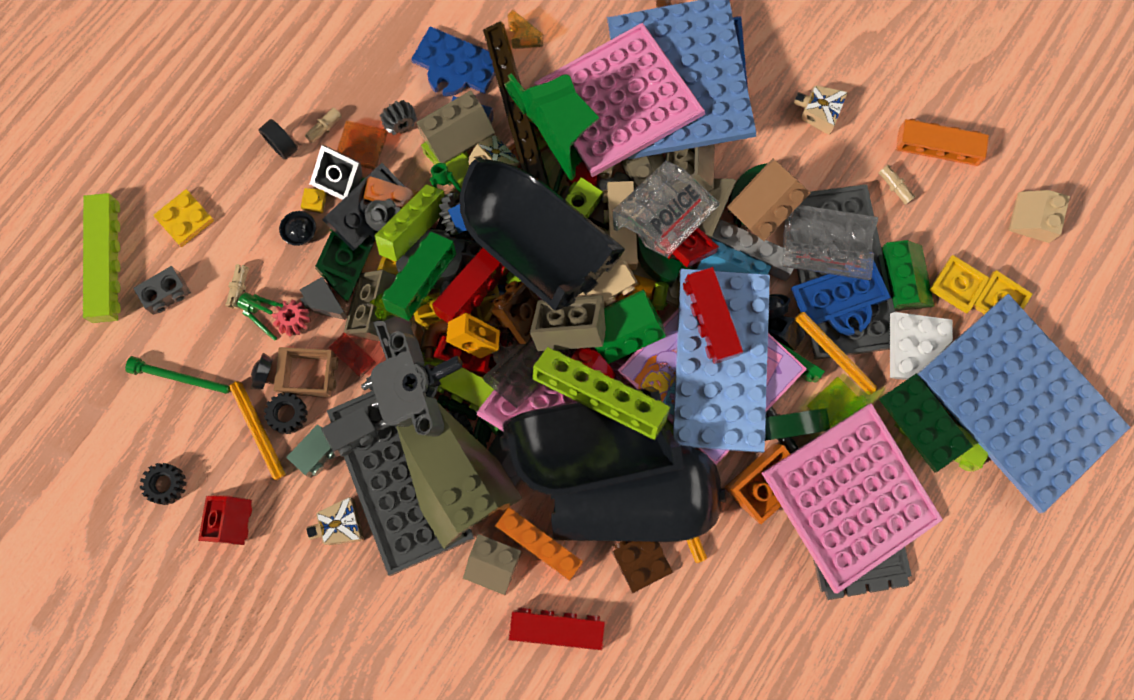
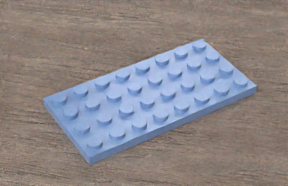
[673,269,770,453]

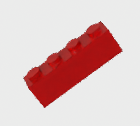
[432,248,509,323]
[683,267,743,364]
[509,607,605,651]

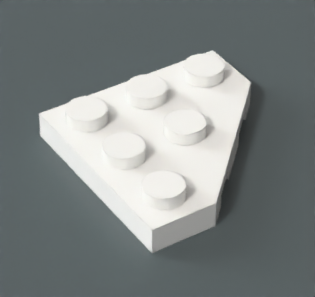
[890,312,953,380]

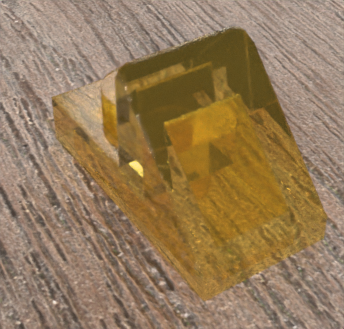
[507,10,543,49]

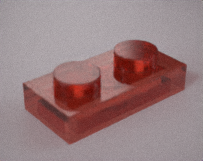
[328,332,376,378]

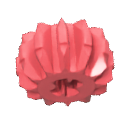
[272,299,311,337]

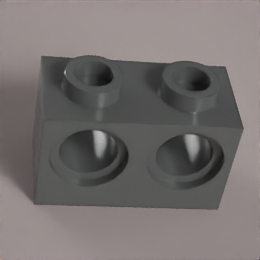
[133,266,191,315]

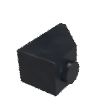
[768,316,806,351]

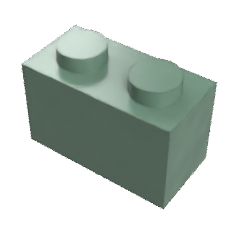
[286,424,335,478]

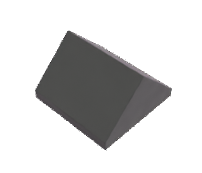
[310,145,363,200]

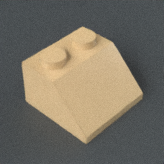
[1008,190,1070,243]

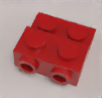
[654,219,719,267]

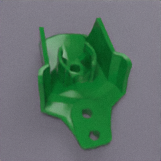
[504,73,599,180]

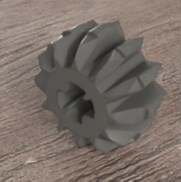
[380,100,417,135]

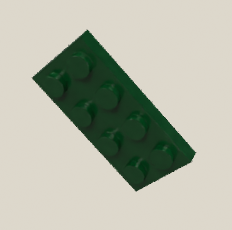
[879,373,973,473]

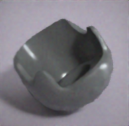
[365,199,401,231]

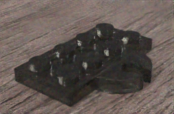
[483,330,577,408]

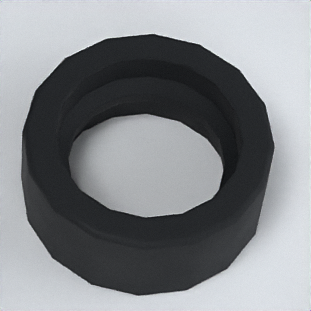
[258,119,298,160]

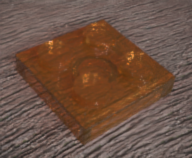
[337,120,387,170]

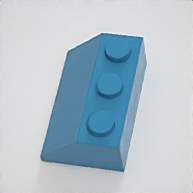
[697,239,771,275]

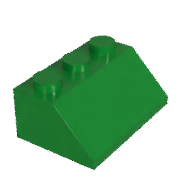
[881,240,934,311]
[595,289,666,364]

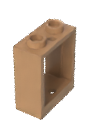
[274,347,338,397]

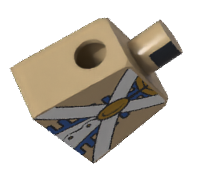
[793,85,847,135]
[469,135,520,167]
[307,497,365,545]

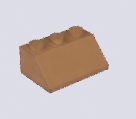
[727,158,810,241]

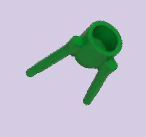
[429,163,461,193]
[237,292,283,340]

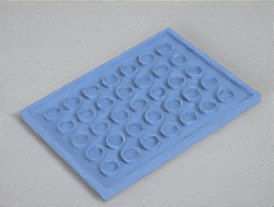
[607,0,756,159]
[917,294,1131,513]

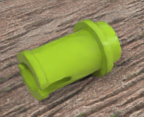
[651,281,669,310]

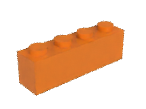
[896,119,989,166]
[495,507,583,581]

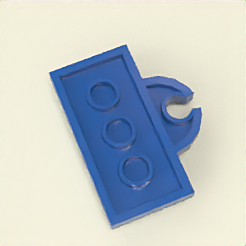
[411,26,495,97]
[791,259,891,335]

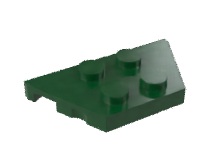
[315,230,375,302]

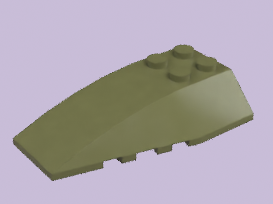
[396,403,522,549]

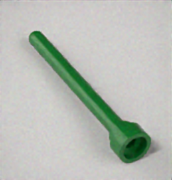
[125,356,231,394]

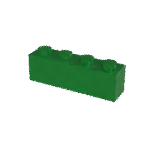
[382,232,456,321]

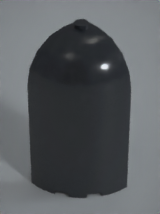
[460,159,625,311]
[500,386,684,495]
[551,445,726,542]

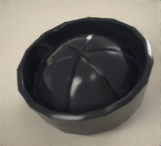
[279,211,316,246]
[768,294,790,319]
[251,352,273,389]

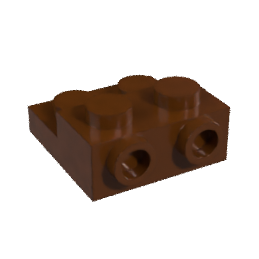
[490,281,539,344]
[612,541,673,594]

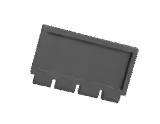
[813,547,912,600]

